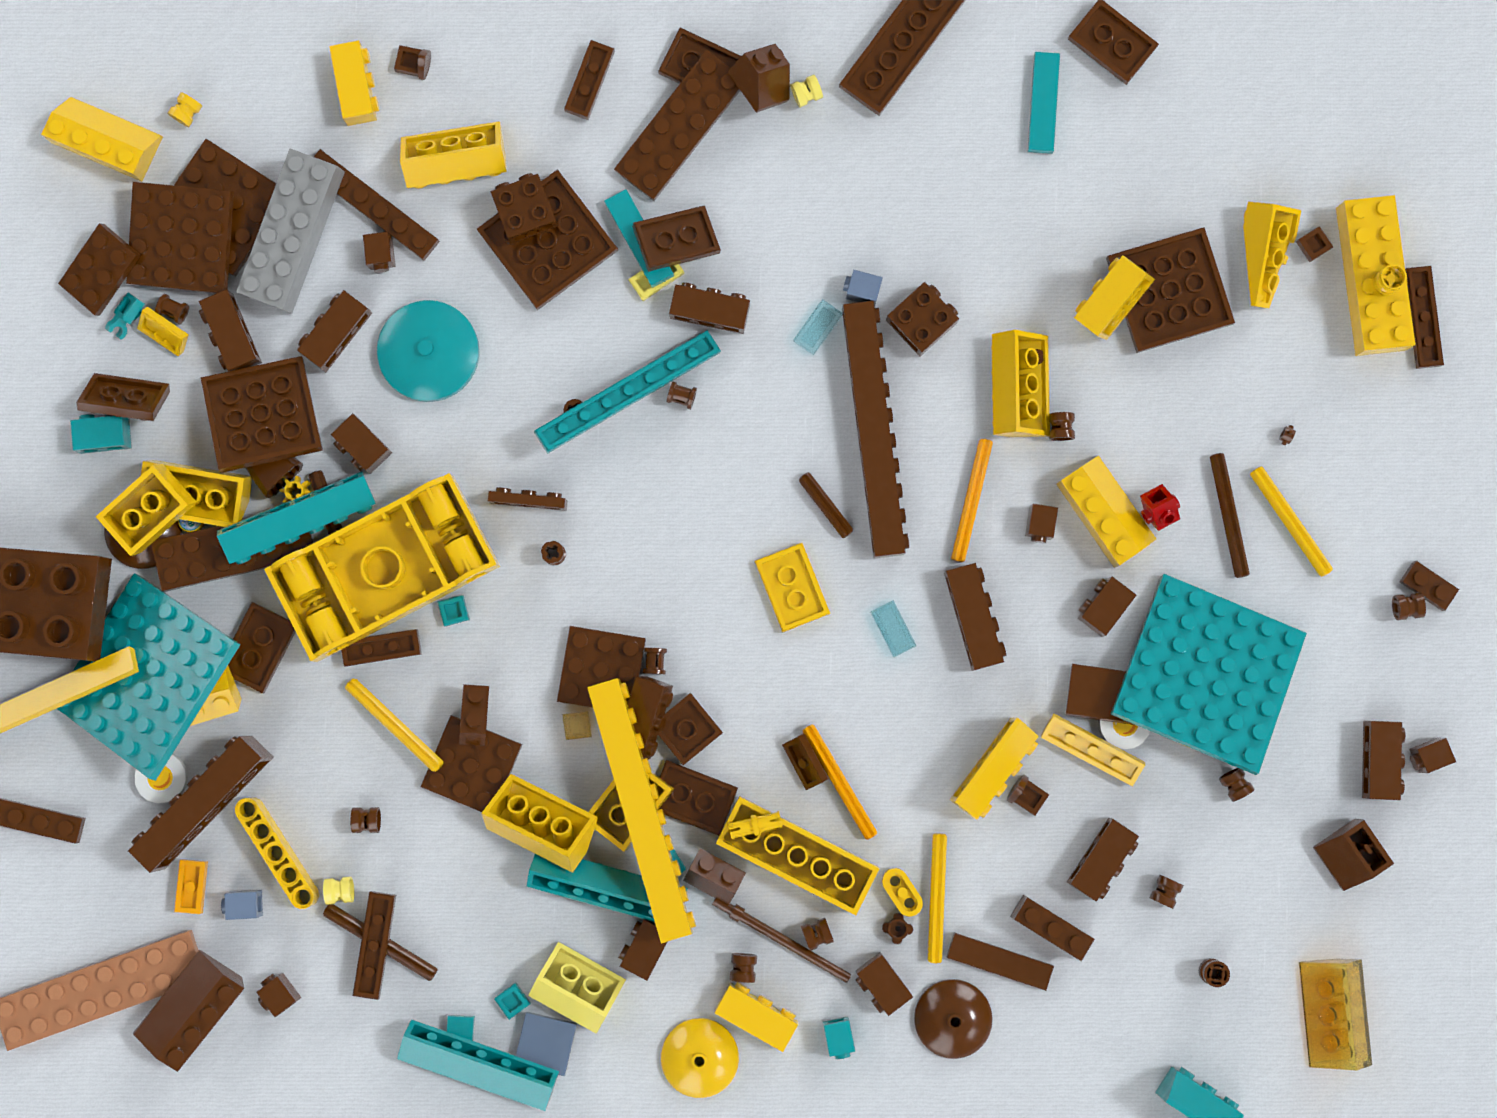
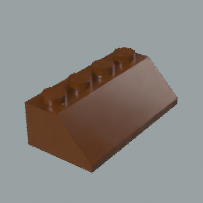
[133,950,245,1072]

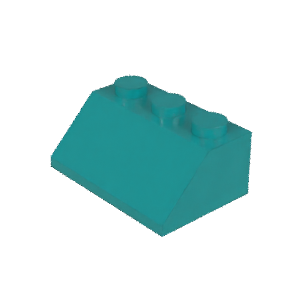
[1155,1066,1244,1118]

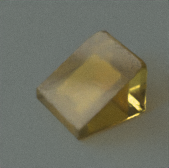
[562,711,592,740]

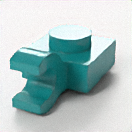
[105,292,145,340]

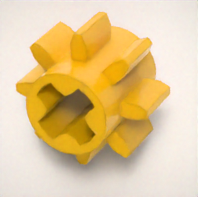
[279,476,311,503]

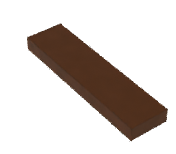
[1405,266,1444,369]
[352,891,397,1000]
[946,932,1054,991]

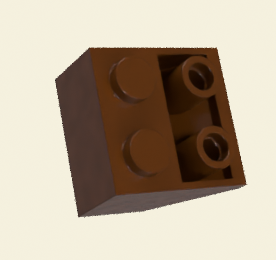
[1313,818,1394,891]

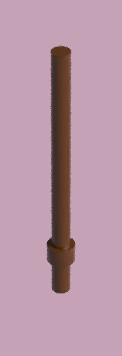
[712,898,852,983]

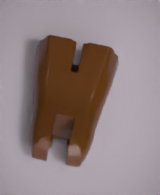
[245,457,303,498]

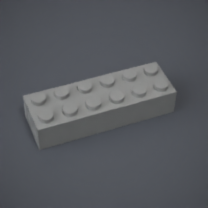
[236,148,345,313]

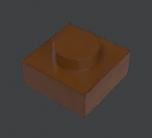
[1296,226,1333,262]

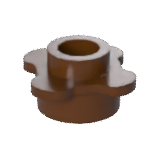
[882,913,913,944]

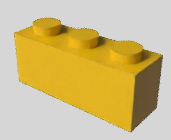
[329,40,380,126]
[714,982,798,1052]

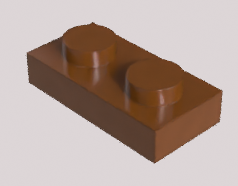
[1400,561,1460,611]
[782,733,829,790]

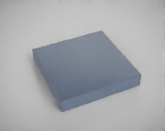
[516,1012,577,1076]

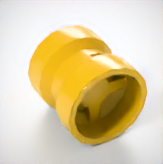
[167,92,202,127]
[1373,264,1407,295]

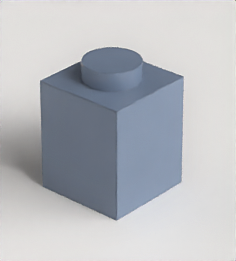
[843,269,883,307]
[221,890,263,920]

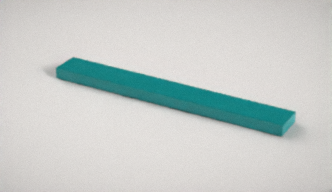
[534,330,721,454]

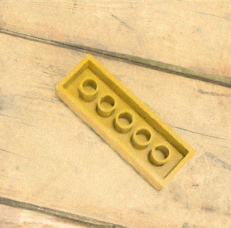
[1336,195,1415,356]
[716,796,880,916]

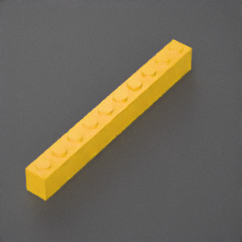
[587,678,696,943]

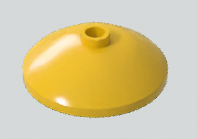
[661,1018,739,1098]

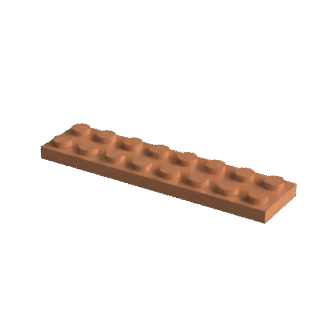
[0,930,199,1051]

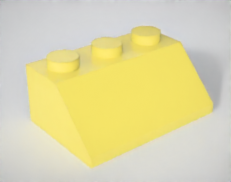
[528,942,626,1034]

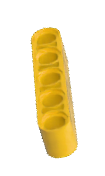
[235,797,319,909]

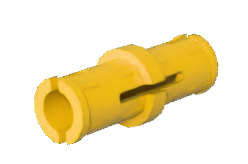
[728,811,783,839]

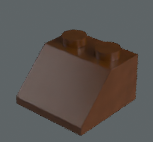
[728,43,790,113]

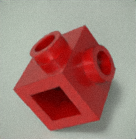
[1140,484,1180,531]

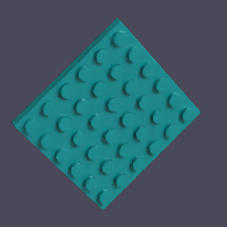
[57,573,241,781]
[1111,574,1307,775]

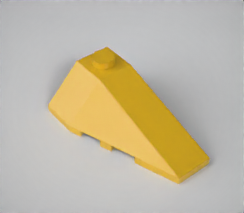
[1243,201,1301,308]

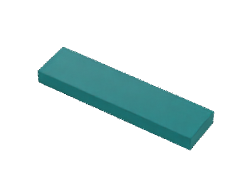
[1028,52,1060,154]
[604,189,674,288]

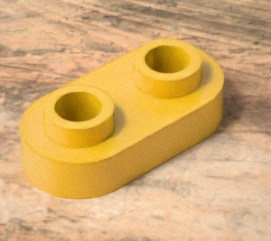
[882,868,923,917]

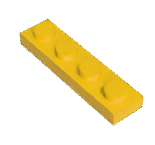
[1041,713,1145,787]

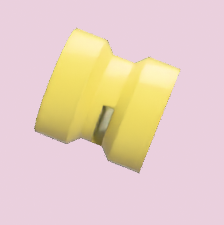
[790,74,823,108]
[323,876,354,905]

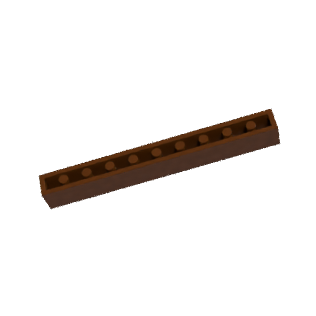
[842,301,909,559]

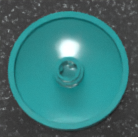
[377,300,479,402]

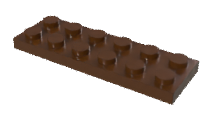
[839,0,966,116]
[614,50,741,201]
[151,526,313,592]

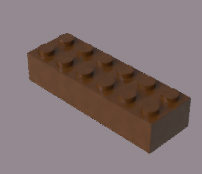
[128,736,274,873]

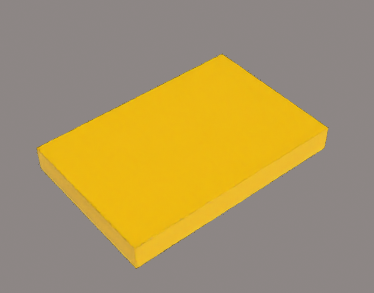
[755,543,830,632]

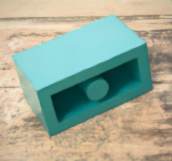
[70,414,132,454]

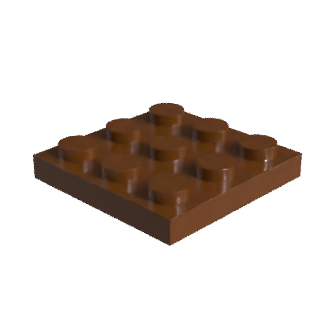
[557,626,646,708]
[421,715,523,812]

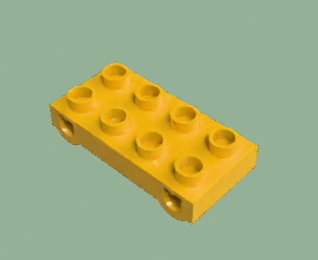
[264,473,500,662]

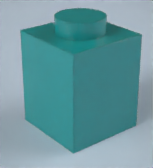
[823,1017,855,1059]

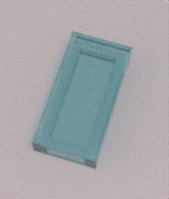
[793,299,843,356]
[870,600,917,658]

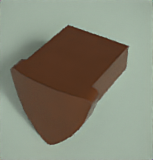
[394,45,431,80]
[1007,775,1049,816]

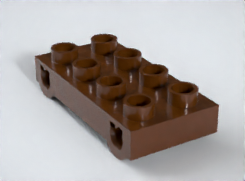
[0,548,112,661]

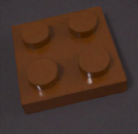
[658,693,723,765]

